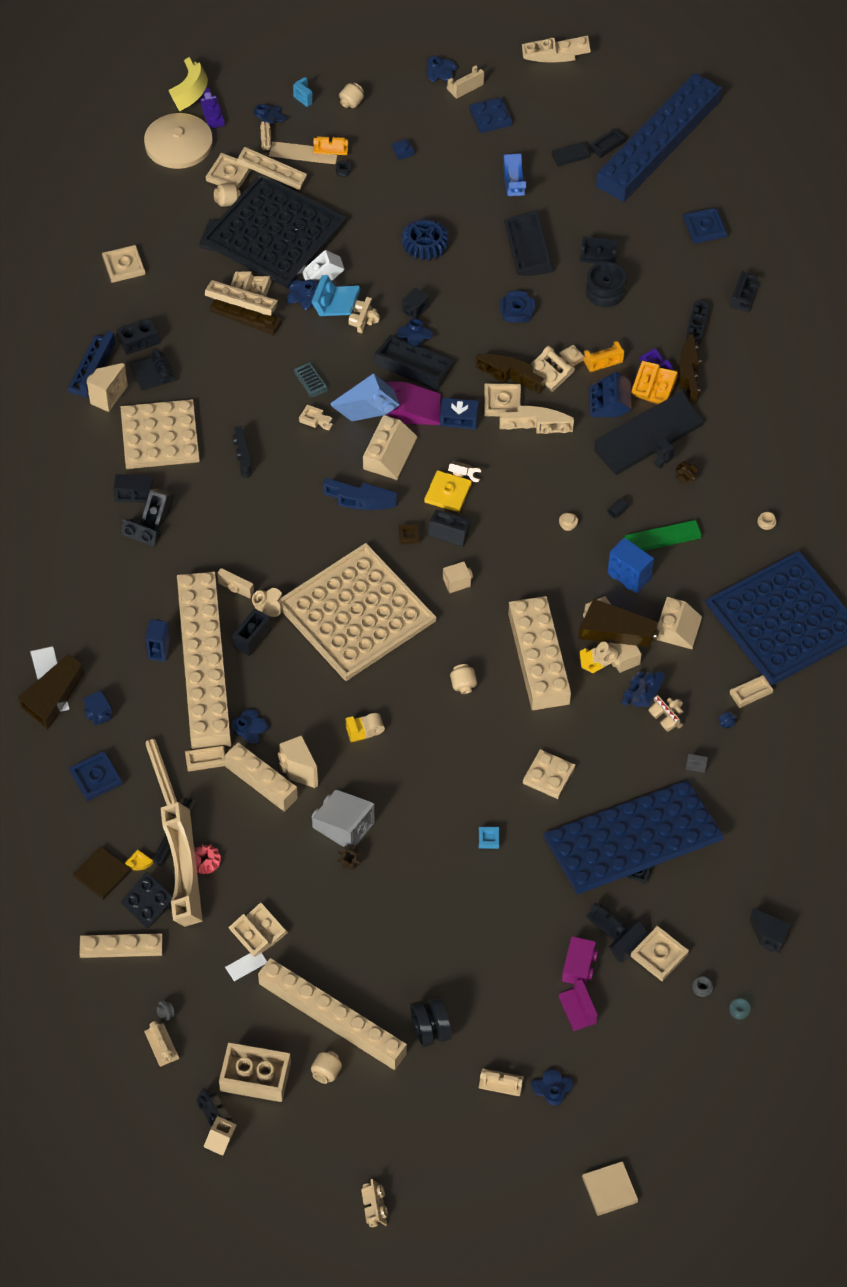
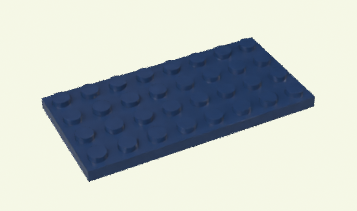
[544,780,723,895]

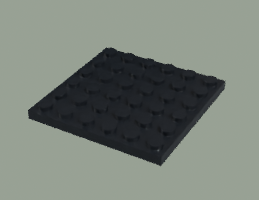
[201,174,347,289]

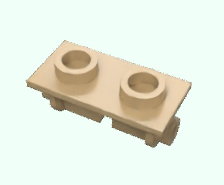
[144,1021,179,1067]
[479,1069,524,1096]
[361,1179,388,1227]

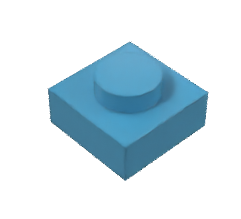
[479,827,499,849]

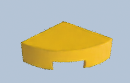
[125,849,153,870]

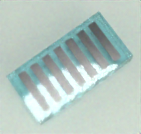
[294,362,327,398]

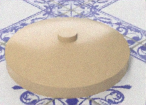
[144,113,213,169]

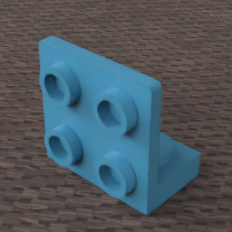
[311,275,361,316]

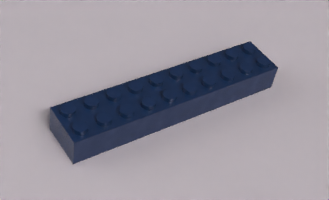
[596,72,722,202]

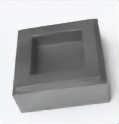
[686,754,708,773]

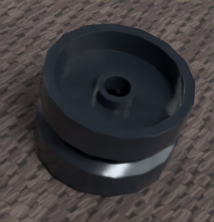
[586,262,626,307]
[410,995,452,1048]

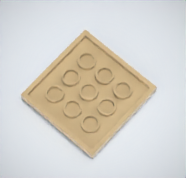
[121,399,199,469]

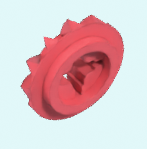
[194,843,221,874]

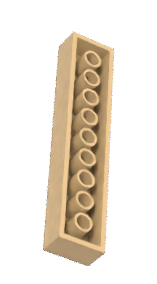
[177,572,231,750]

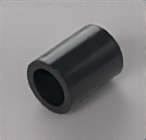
[607,499,628,519]

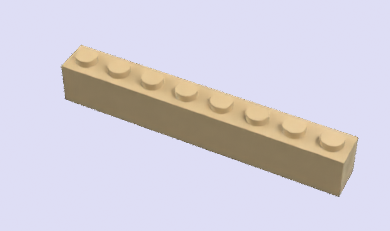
[258,958,407,1070]

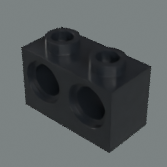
[117,318,159,356]

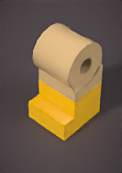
[580,642,618,673]
[346,713,385,742]

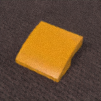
[631,361,678,404]

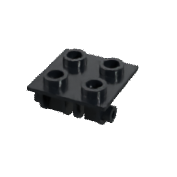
[130,348,176,391]
[121,872,173,929]

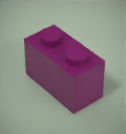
[562,936,598,987]

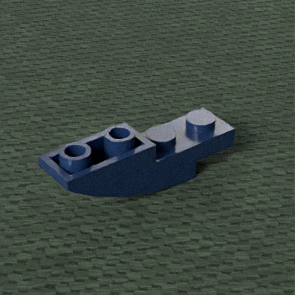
[323,478,398,510]

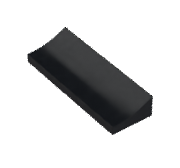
[594,391,704,475]

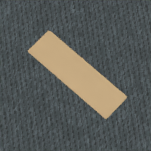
[269,142,337,164]

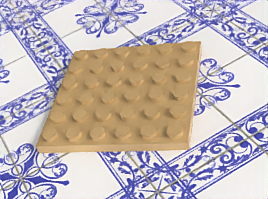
[277,543,436,681]

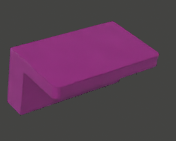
[559,979,598,1031]

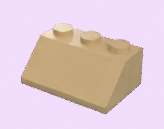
[363,415,417,480]

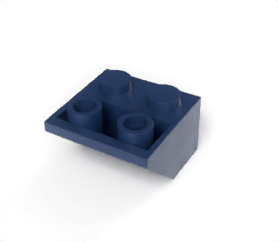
[589,371,631,417]

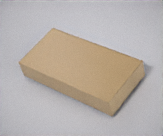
[730,675,773,708]
[185,746,226,771]

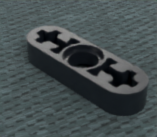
[686,300,709,345]

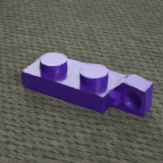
[200,87,225,129]

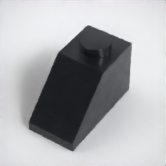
[141,488,175,530]
[750,908,791,953]

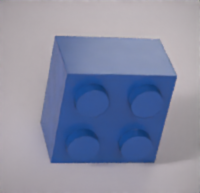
[608,538,654,593]

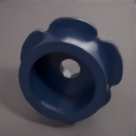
[718,712,737,729]

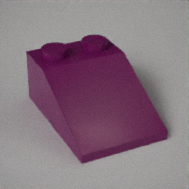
[385,381,441,425]

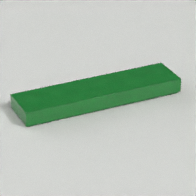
[624,520,701,551]

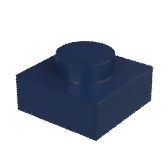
[392,139,414,160]

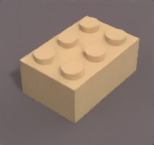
[219,1043,291,1102]

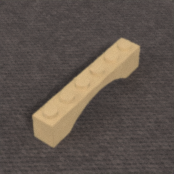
[161,802,203,927]

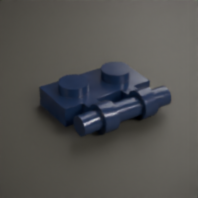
[621,671,665,707]

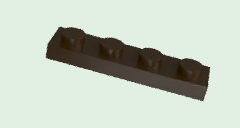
[210,299,282,336]

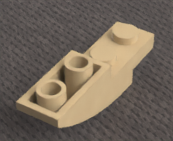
[522,36,591,62]
[499,406,574,434]

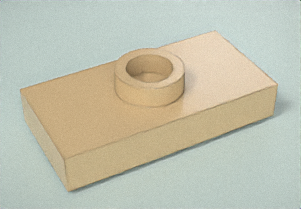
[217,568,254,599]

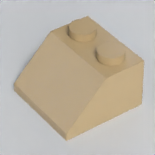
[87,363,128,412]
[657,597,702,649]
[278,736,318,788]

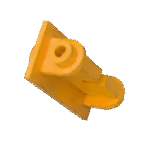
[313,136,348,155]

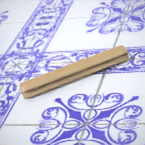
[146,739,177,806]

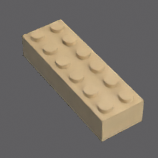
[508,596,571,710]

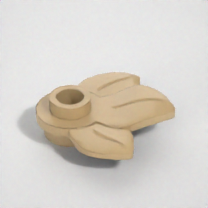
[252,588,282,617]

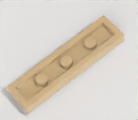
[237,147,307,190]
[205,280,278,316]
[80,934,163,958]

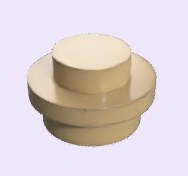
[757,512,776,530]
[559,513,578,531]

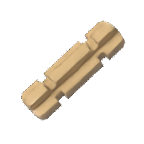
[260,121,271,151]

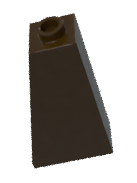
[578,598,660,647]
[18,653,84,729]

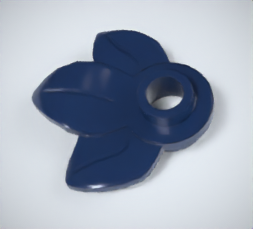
[427,56,457,83]
[254,104,287,123]
[287,279,318,311]
[397,319,433,345]
[231,709,270,743]
[531,1068,573,1105]

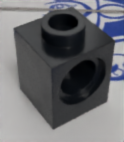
[402,287,429,319]

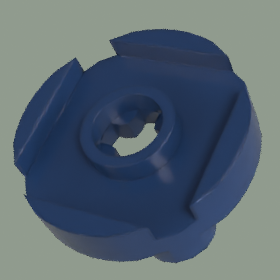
[500,291,535,323]

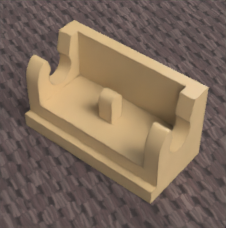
[447,65,484,99]

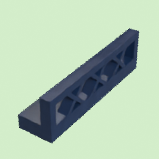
[67,331,115,398]

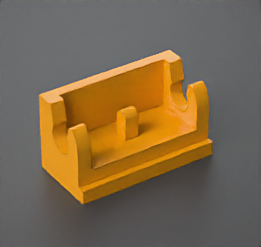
[583,341,624,372]

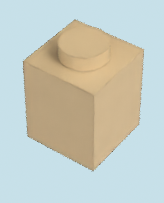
[443,562,473,593]
[204,1116,236,1156]

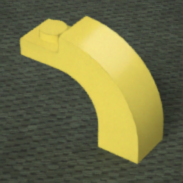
[169,57,208,111]

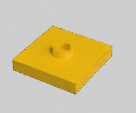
[425,471,472,513]

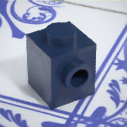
[83,690,113,726]

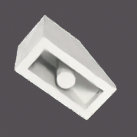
[302,250,345,283]

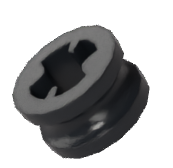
[336,160,351,177]

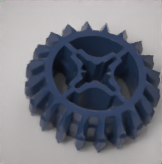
[402,218,449,261]

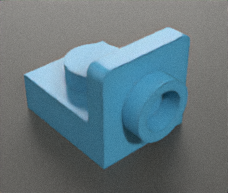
[293,77,312,107]

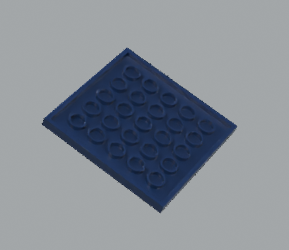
[706,551,847,686]

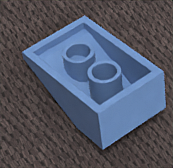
[330,373,400,421]

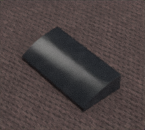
[504,211,553,276]
[373,334,454,390]

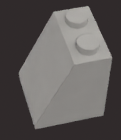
[311,790,375,850]

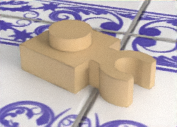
[551,345,584,372]

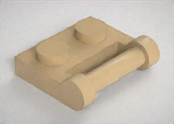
[530,346,575,392]

